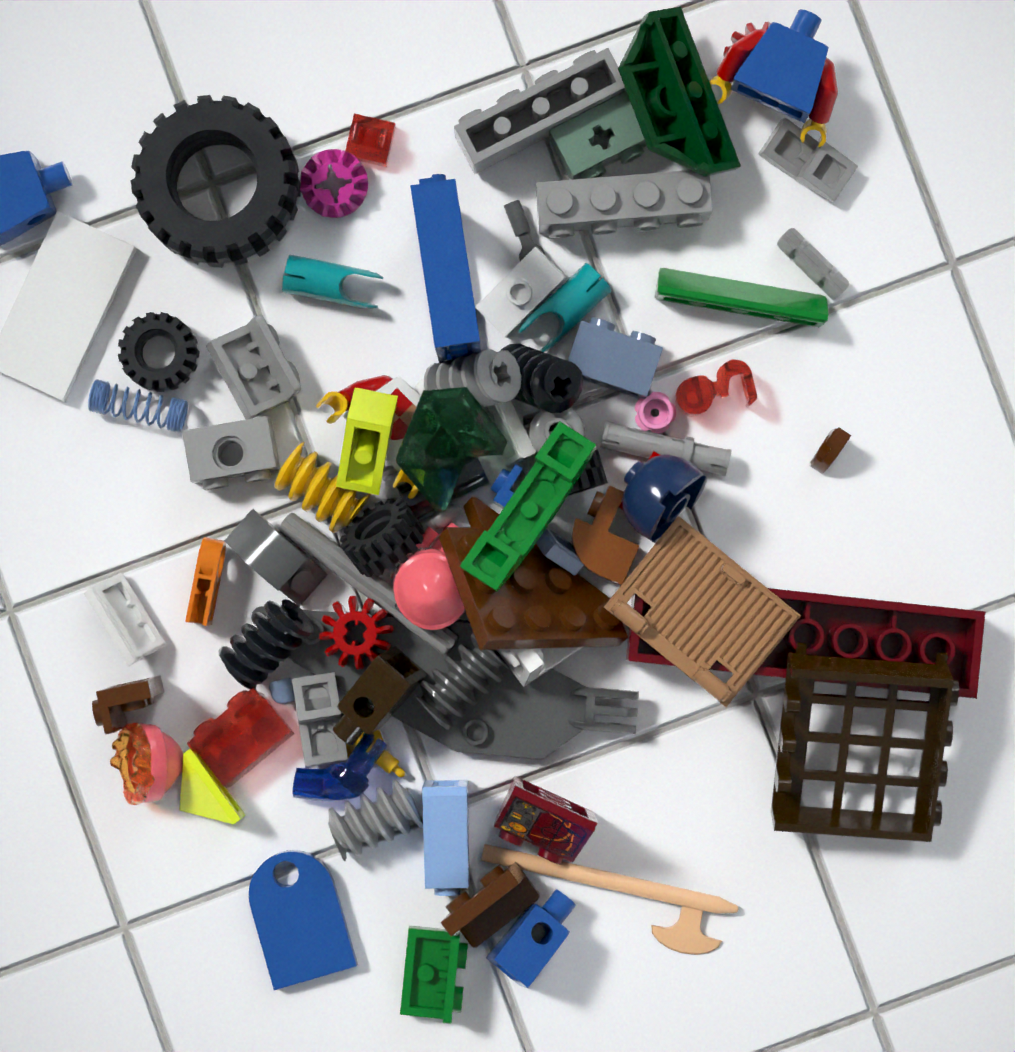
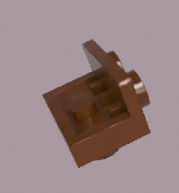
[440,862,540,948]

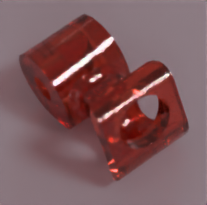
[675,359,757,417]

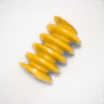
[274,442,371,533]

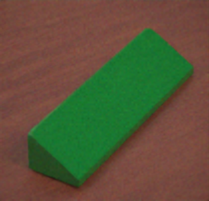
[654,268,829,328]

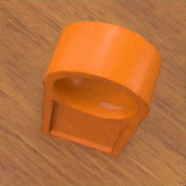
[185,537,226,626]

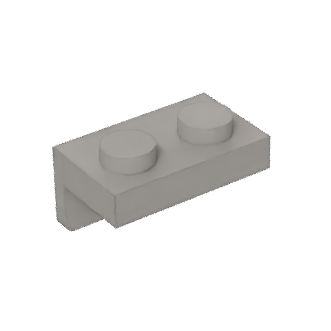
[206,314,301,419]

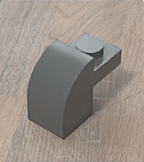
[224,509,328,607]

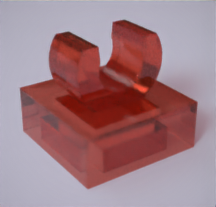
[345,113,396,167]

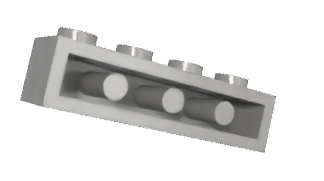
[454,48,626,174]
[536,170,713,238]

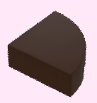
[810,427,852,474]

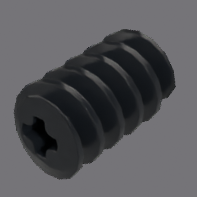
[501,343,583,413]
[218,599,314,690]

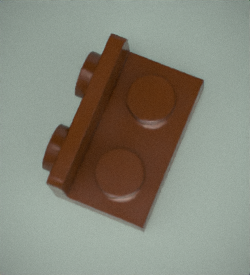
[92,675,164,735]

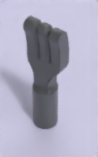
[504,200,545,261]

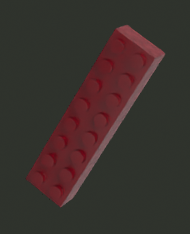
[625,588,986,699]

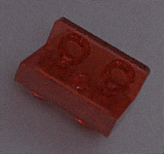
[187,688,295,789]

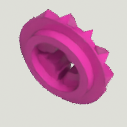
[300,149,368,218]

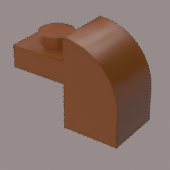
[571,485,639,586]

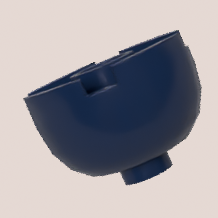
[623,455,707,543]

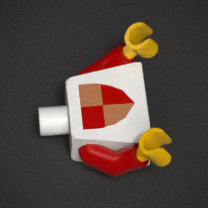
[316,375,445,499]

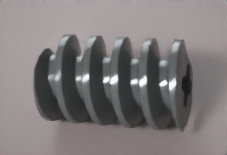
[415,633,509,730]

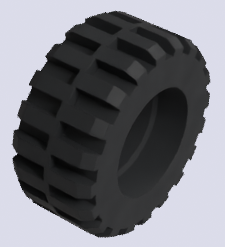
[130,95,301,268]

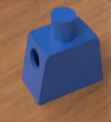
[0,151,73,246]
[486,889,576,988]

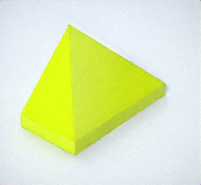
[179,746,246,824]

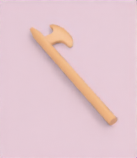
[481,844,739,955]

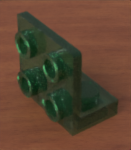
[396,387,508,511]

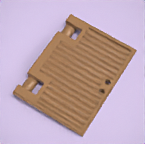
[604,516,801,707]

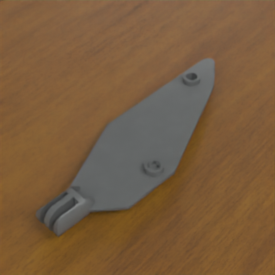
[251,606,639,759]

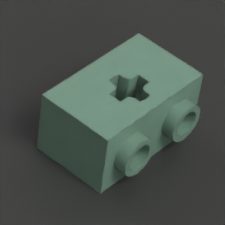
[549,91,647,180]

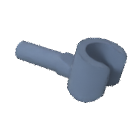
[269,677,295,703]

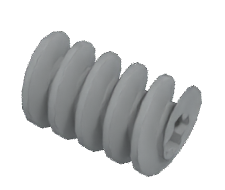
[424,349,521,416]
[328,779,423,861]

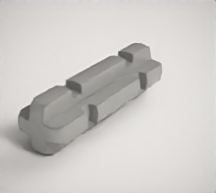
[777,228,849,299]

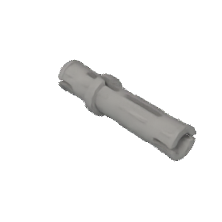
[600,421,732,477]

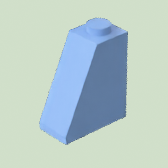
[422,780,469,896]

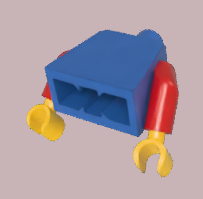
[709,9,838,147]

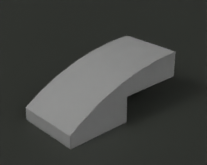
[758,118,858,202]
[292,672,348,769]

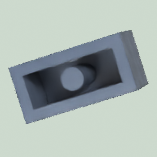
[568,317,663,399]

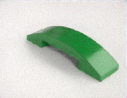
[459,421,597,592]

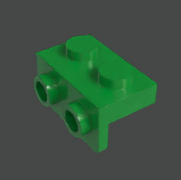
[400,926,468,1024]

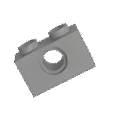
[182,416,280,490]

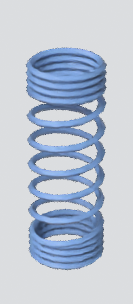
[88,379,188,433]

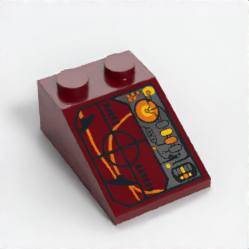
[493,776,598,865]

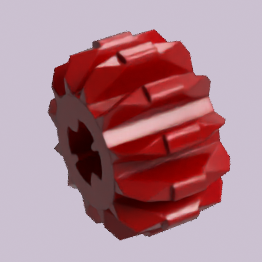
[319,596,394,670]

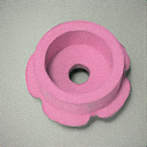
[635,392,676,434]

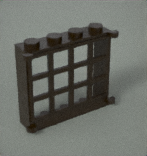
[771,643,959,842]

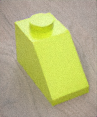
[336,387,398,495]

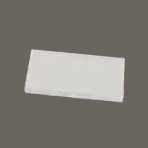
[0,211,137,402]

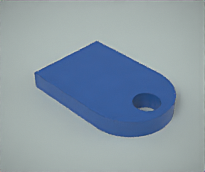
[249,850,358,990]

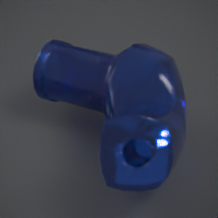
[292,732,388,802]

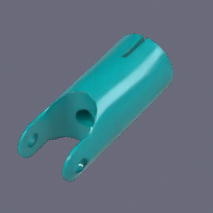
[282,254,384,309]
[519,263,612,352]

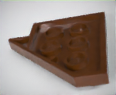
[439,497,628,650]

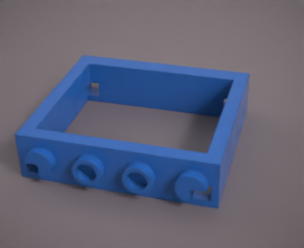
[410,174,481,363]

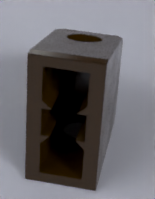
[333,646,428,745]

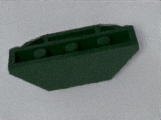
[618,6,741,177]

